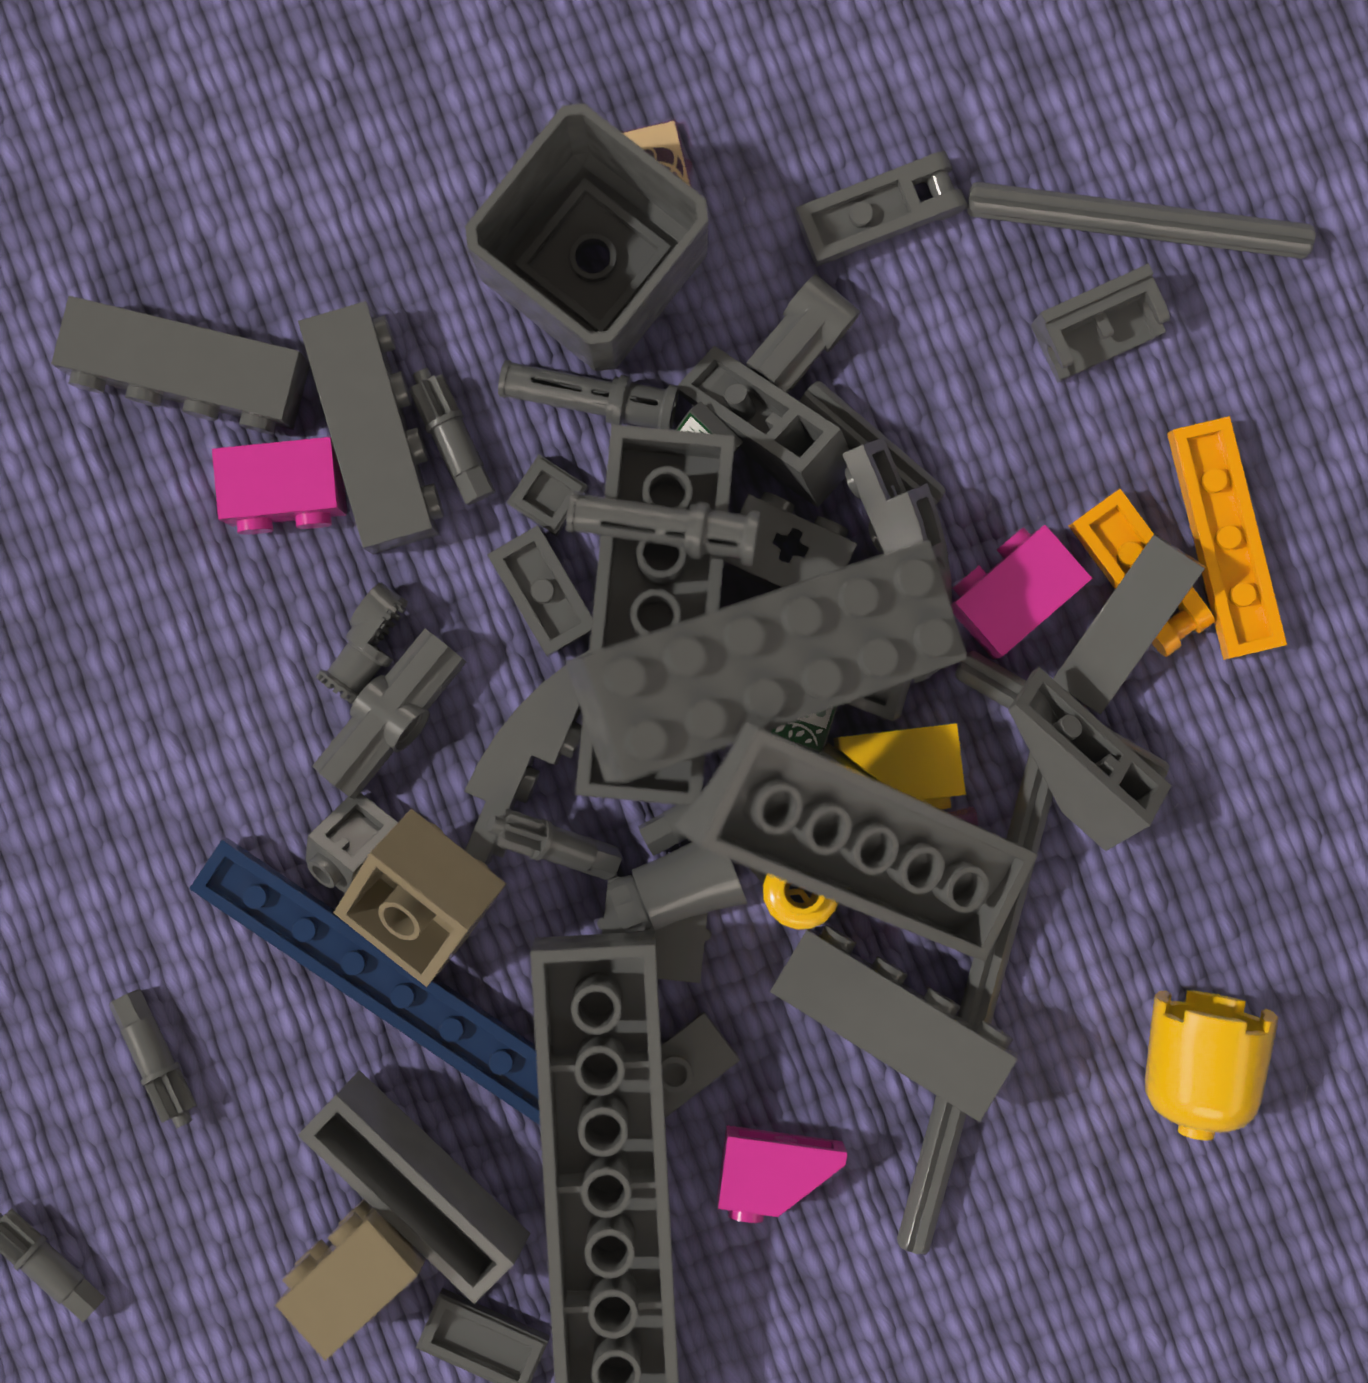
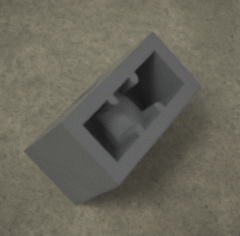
[723,492,857,590]

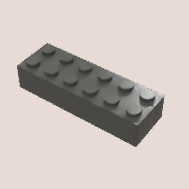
[575,424,735,806]
[565,540,968,782]

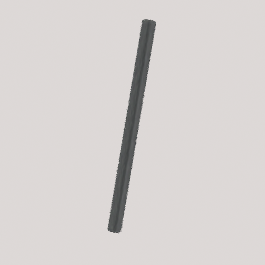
[897,753,1053,1255]

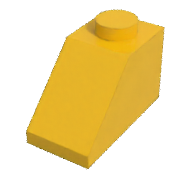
[834,723,966,809]

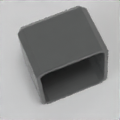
[465,103,708,371]

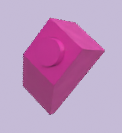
[717,1125,847,1223]

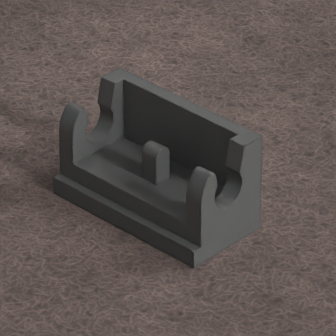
[1030,263,1170,383]

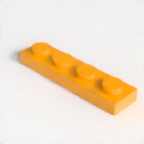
[1167,416,1287,660]

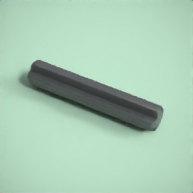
[799,381,946,506]

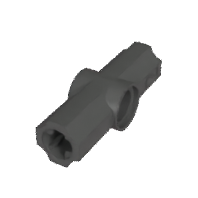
[312,629,467,800]

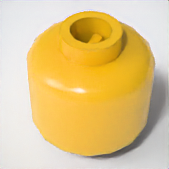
[763,874,838,930]

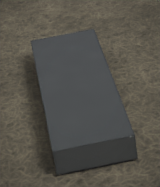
[1053,533,1205,715]

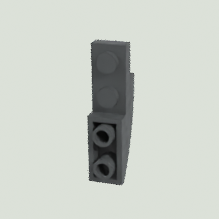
[842,438,952,683]
[464,651,589,865]

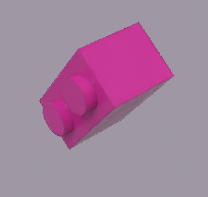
[212,437,347,535]
[952,525,1092,660]

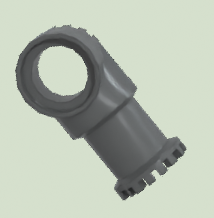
[316,582,408,704]

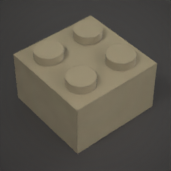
[334,809,506,987]
[275,1199,426,1361]

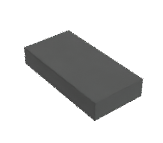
[416,1288,550,1383]

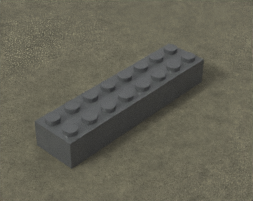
[530,931,679,1383]

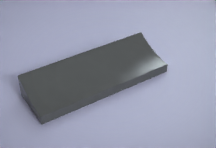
[673,722,1038,962]

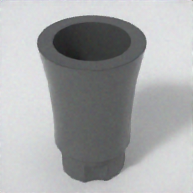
[607,841,748,933]

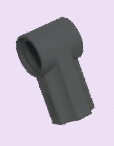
[746,274,861,394]

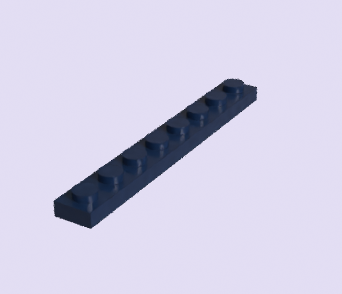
[189,838,540,1125]

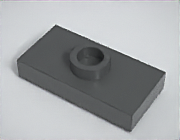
[661,1011,740,1118]

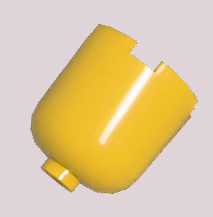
[1145,990,1279,1140]

